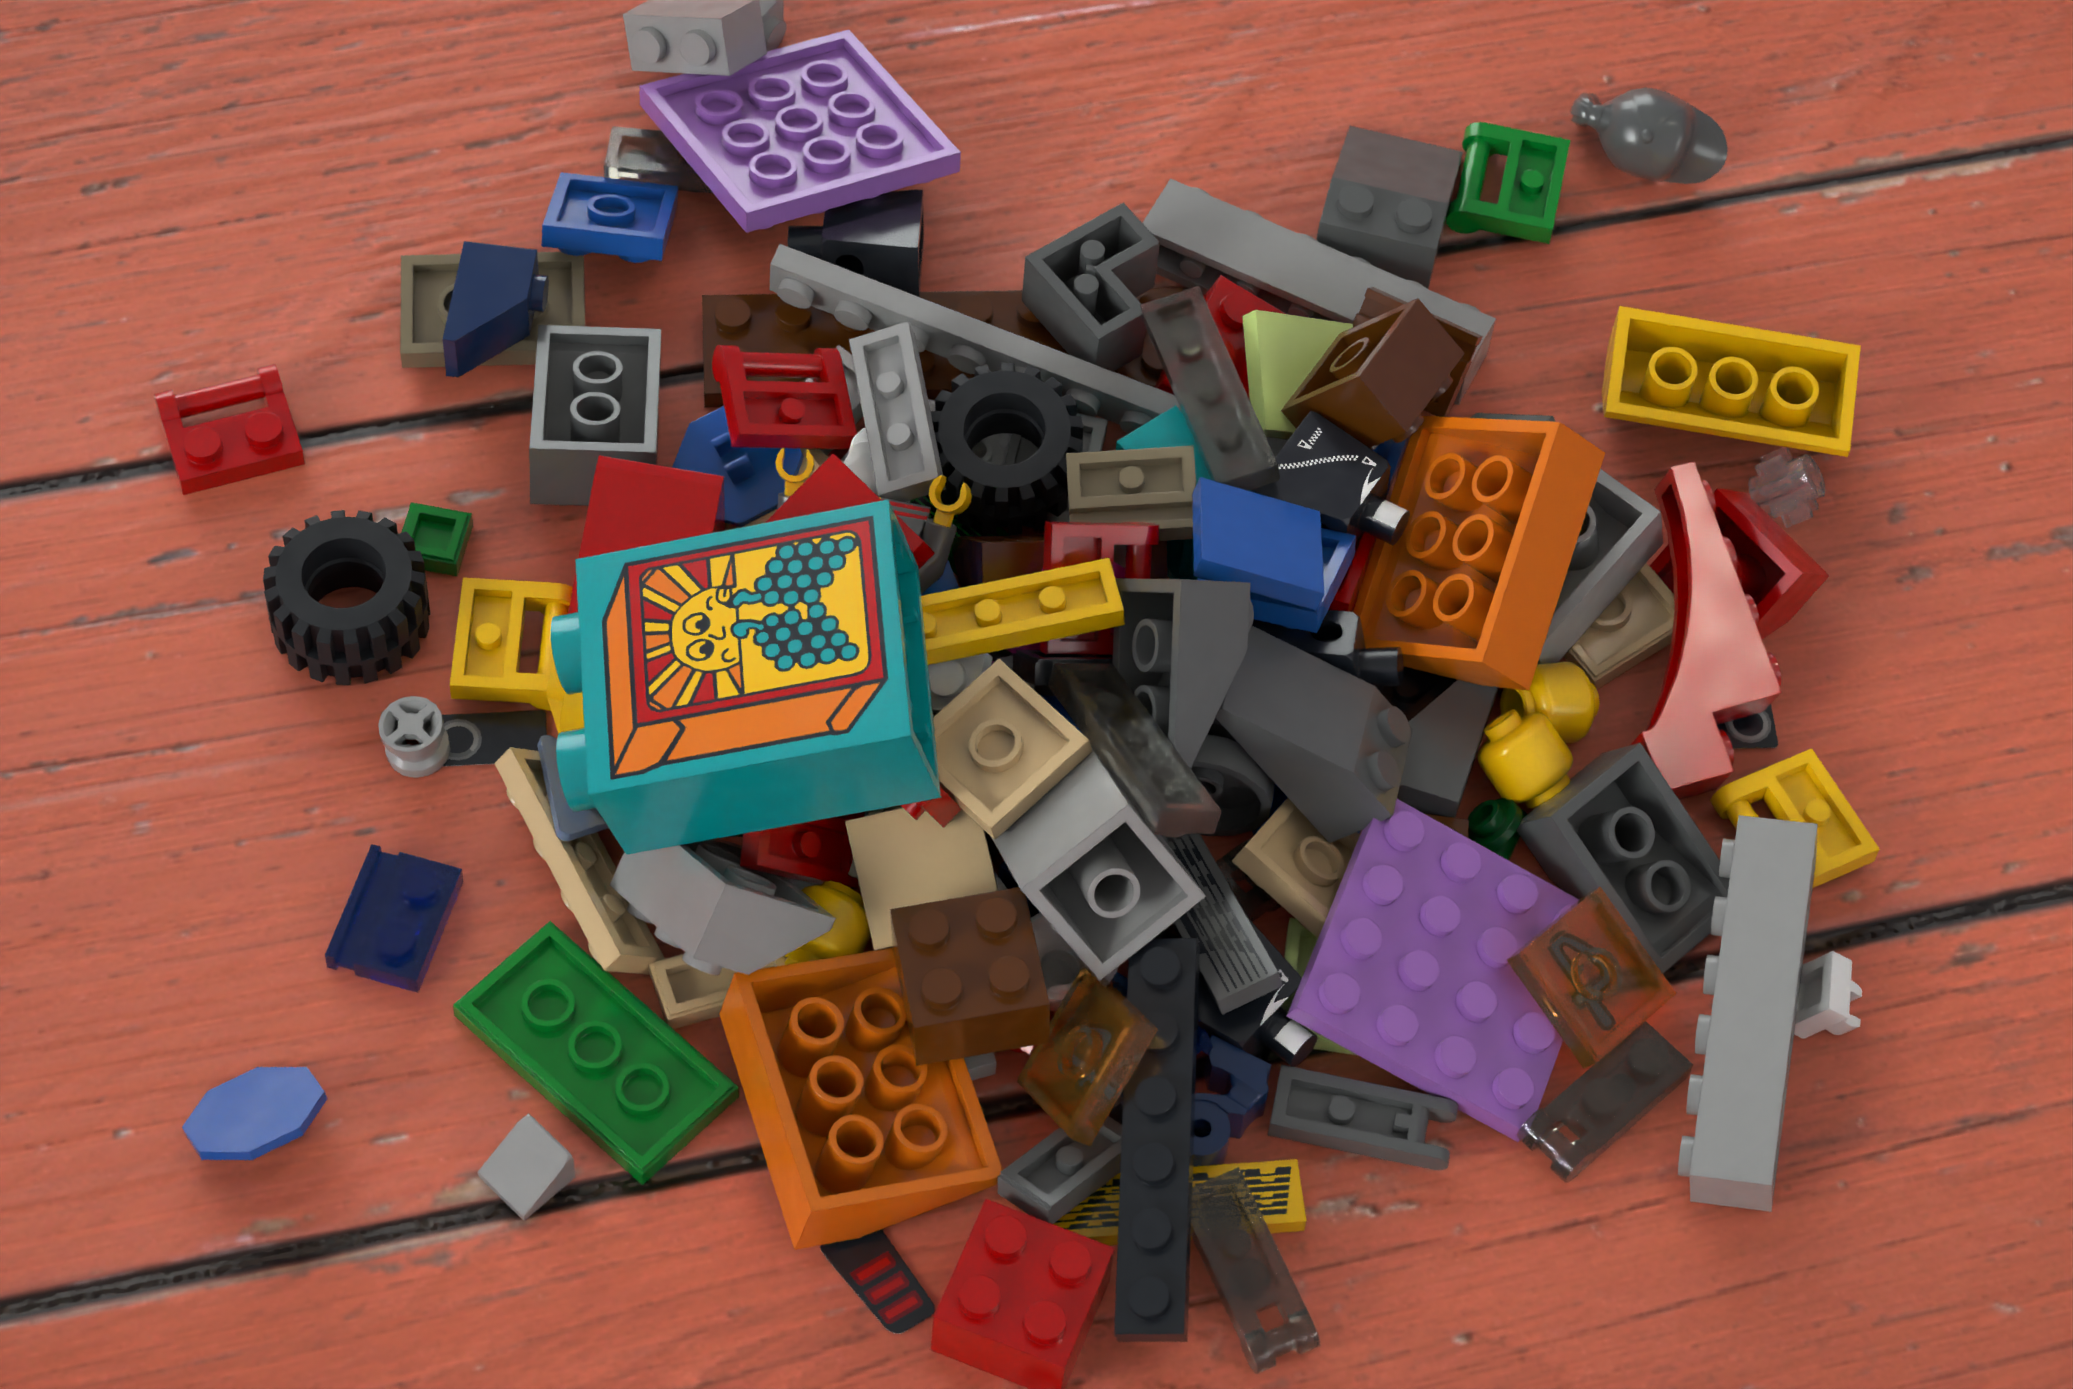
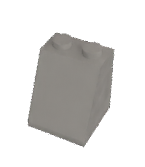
[991,746,1206,981]

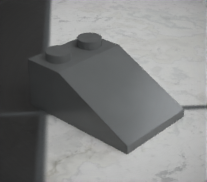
[1317,126,1463,289]
[529,325,661,506]
[1108,578,1254,781]
[1215,626,1413,843]
[1516,743,1730,978]

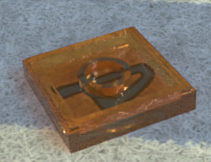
[1507,887,1677,1068]
[1017,967,1158,1147]

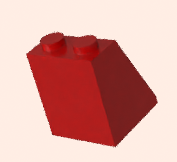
[568,455,725,614]

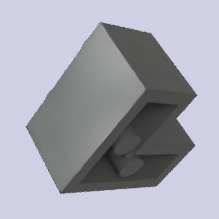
[1022,202,1160,371]

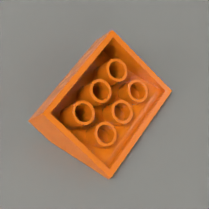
[1352,416,1605,691]
[719,948,1003,1250]

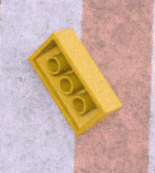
[1602,306,1861,457]

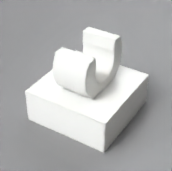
[1794,951,1862,1039]

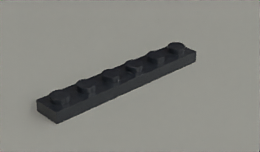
[1114,938,1200,1342]

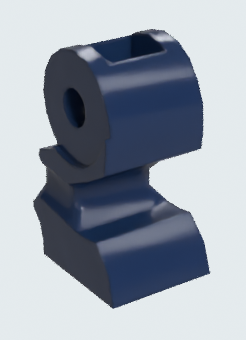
[1193,1035,1271,1166]

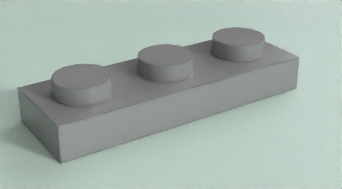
[849,321,946,502]

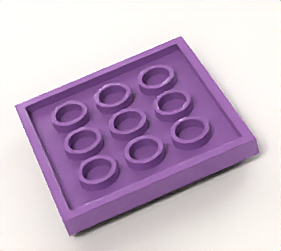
[640,30,961,233]
[1287,799,1607,1142]

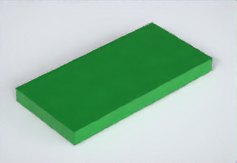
[453,921,739,1185]

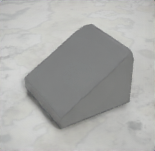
[478,1114,575,1221]

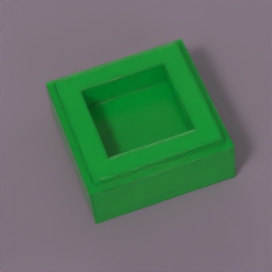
[401,502,473,576]

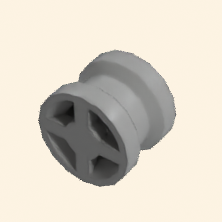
[378,696,451,778]

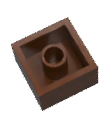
[1281,298,1465,450]
[890,887,1050,1066]

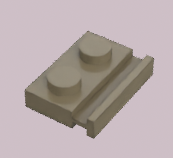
[1066,445,1196,541]

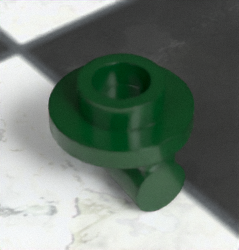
[1467,798,1527,860]

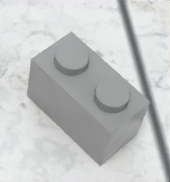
[623,0,767,76]

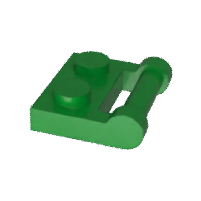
[1446,122,1570,244]

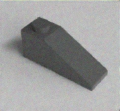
[1397,680,1499,818]

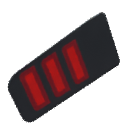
[820,1229,935,1334]

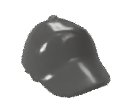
[1570,87,1728,184]

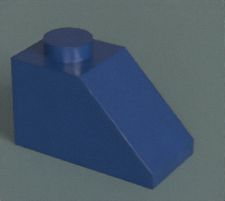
[442,241,549,377]

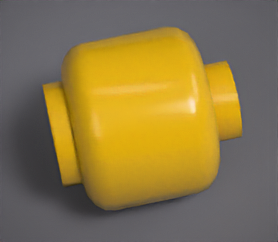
[1500,662,1600,743]
[1477,709,1573,808]
[784,881,871,965]

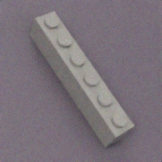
[1143,178,1496,405]
[1678,815,1818,1212]

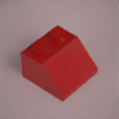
[1649,488,1829,640]

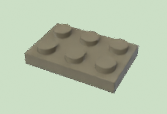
[400,252,586,368]

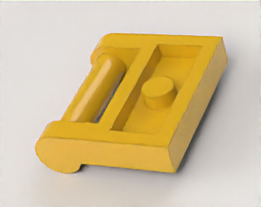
[450,578,573,711]
[1710,748,1880,888]

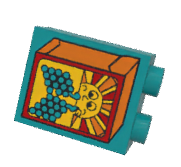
[551,500,941,855]

